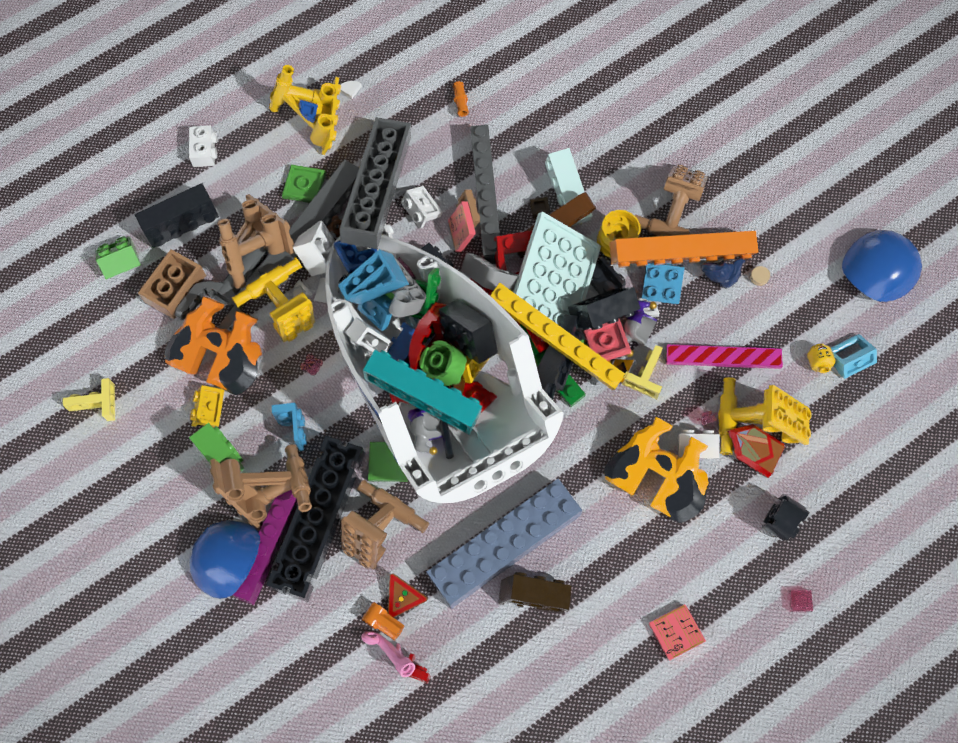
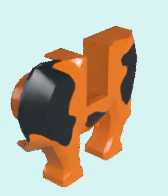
[164,297,262,395]

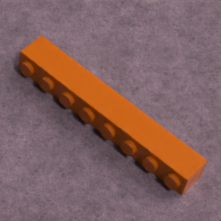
[609,231,759,268]

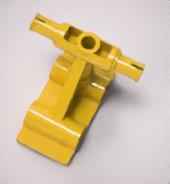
[269,65,341,155]
[231,258,315,343]
[718,377,811,455]

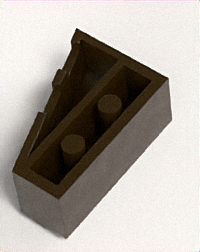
[498,572,572,612]

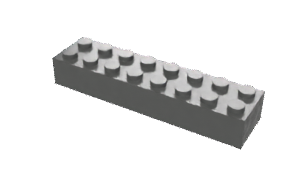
[340,117,411,249]

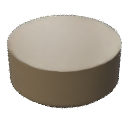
[750,266,770,286]

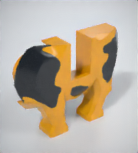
[604,417,709,523]

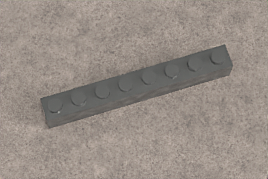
[471,125,500,264]
[258,159,359,287]

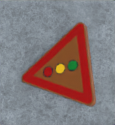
[388,573,428,618]

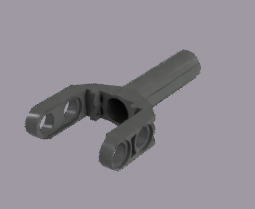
[175,247,268,331]

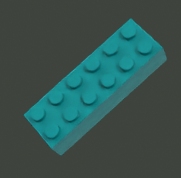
[363,350,482,435]

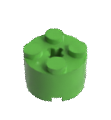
[420,341,467,386]

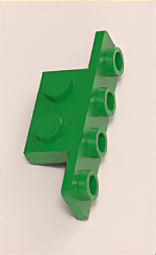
[410,268,441,343]

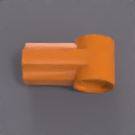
[361,602,405,641]

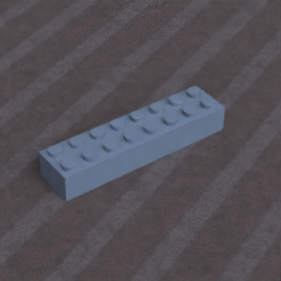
[427,479,582,609]

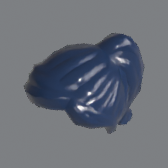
[701,259,745,289]

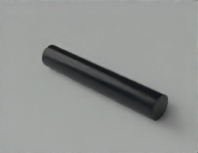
[440,420,454,459]

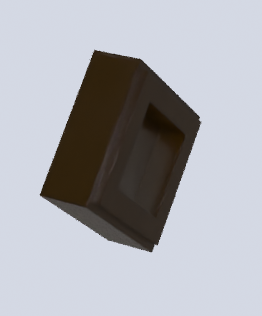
[529,197,551,218]

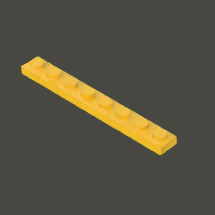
[490,283,625,390]

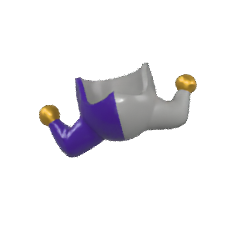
[624,300,657,357]
[408,408,442,455]

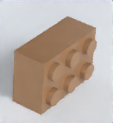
[138,249,206,319]

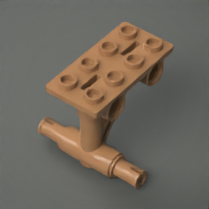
[635,164,708,236]
[217,194,294,288]
[210,444,312,530]
[341,479,430,570]

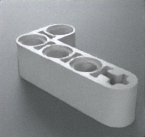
[383,250,426,317]
[461,253,519,292]

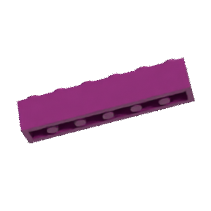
[232,490,298,605]

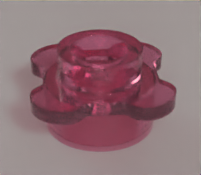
[300,354,323,376]
[697,410,718,426]

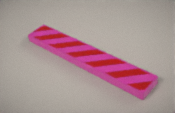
[666,344,783,369]

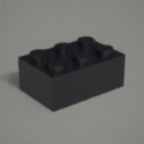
[568,287,641,331]
[439,299,498,364]

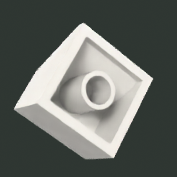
[293,220,335,276]

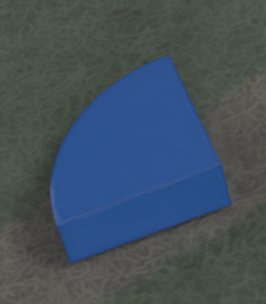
[299,100,318,123]

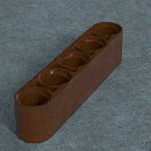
[517,192,596,258]

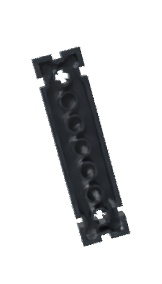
[266,436,365,602]

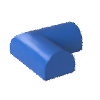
[334,241,377,273]

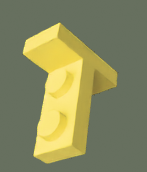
[622,345,663,400]
[63,378,115,421]

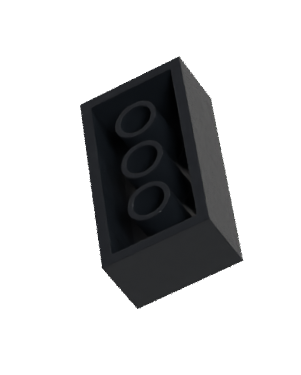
[134,183,219,248]

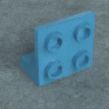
[642,262,685,304]
[357,294,392,331]
[271,402,307,451]

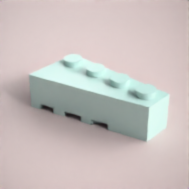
[545,148,593,226]

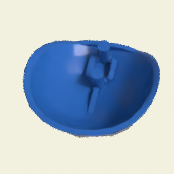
[842,229,922,302]
[189,520,260,599]

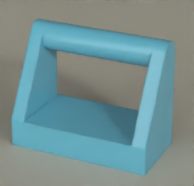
[831,334,877,379]

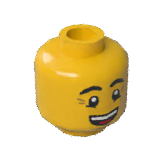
[807,344,835,373]

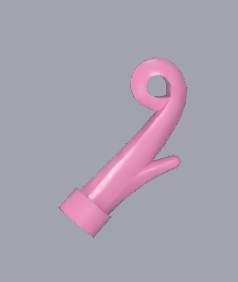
[361,631,415,677]

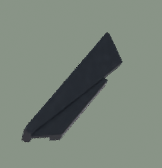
[537,314,581,400]

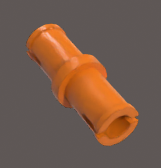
[453,81,469,117]

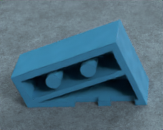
[338,249,409,304]

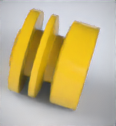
[597,210,641,258]

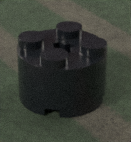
[762,494,809,541]

